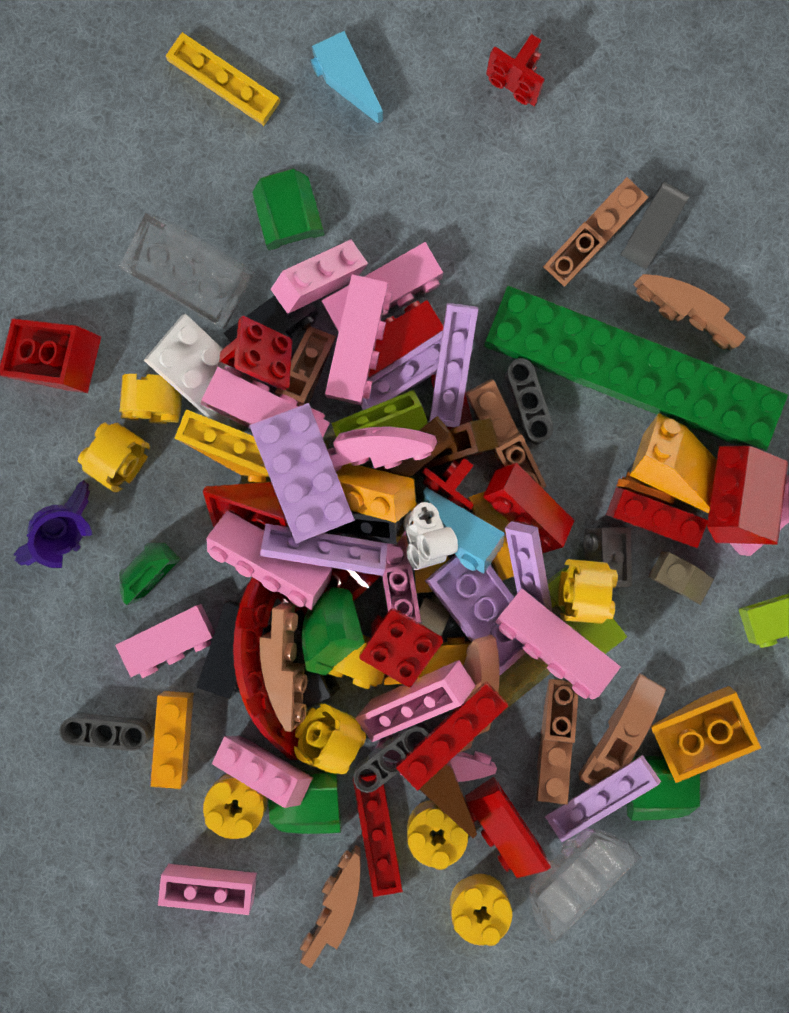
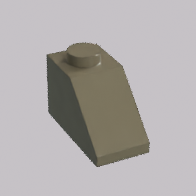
[648,552,714,605]
[419,594,450,636]

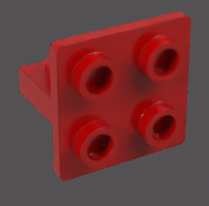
[486,34,545,107]
[219,316,292,390]
[421,458,474,510]
[359,608,443,688]

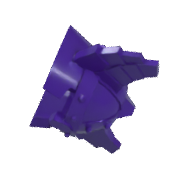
[13,480,93,568]

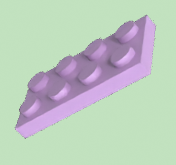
[249,403,355,543]
[425,555,526,675]

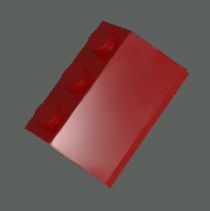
[707,446,788,545]
[465,776,551,878]

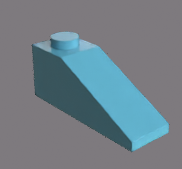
[310,31,383,123]
[423,487,505,574]

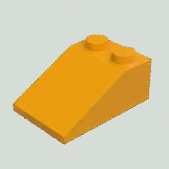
[630,413,717,513]
[650,686,761,783]

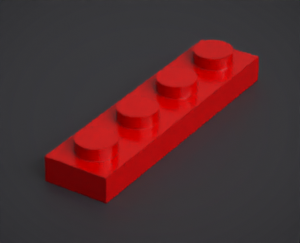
[396,681,508,791]
[353,773,403,897]

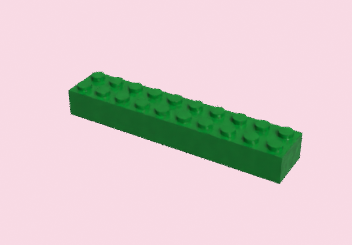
[483,285,788,451]

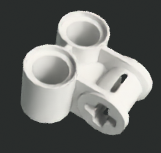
[403,502,458,570]

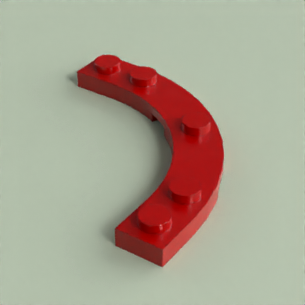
[233,577,299,760]

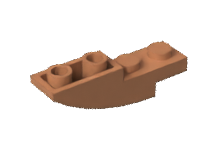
[543,177,649,287]
[633,274,746,351]
[465,379,546,488]
[260,602,307,732]
[457,635,500,753]
[579,673,666,786]
[536,679,578,805]
[300,845,361,969]

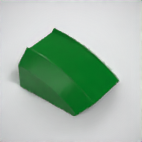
[252,169,325,251]
[119,543,181,605]
[302,587,365,675]
[627,756,700,821]
[268,769,342,834]

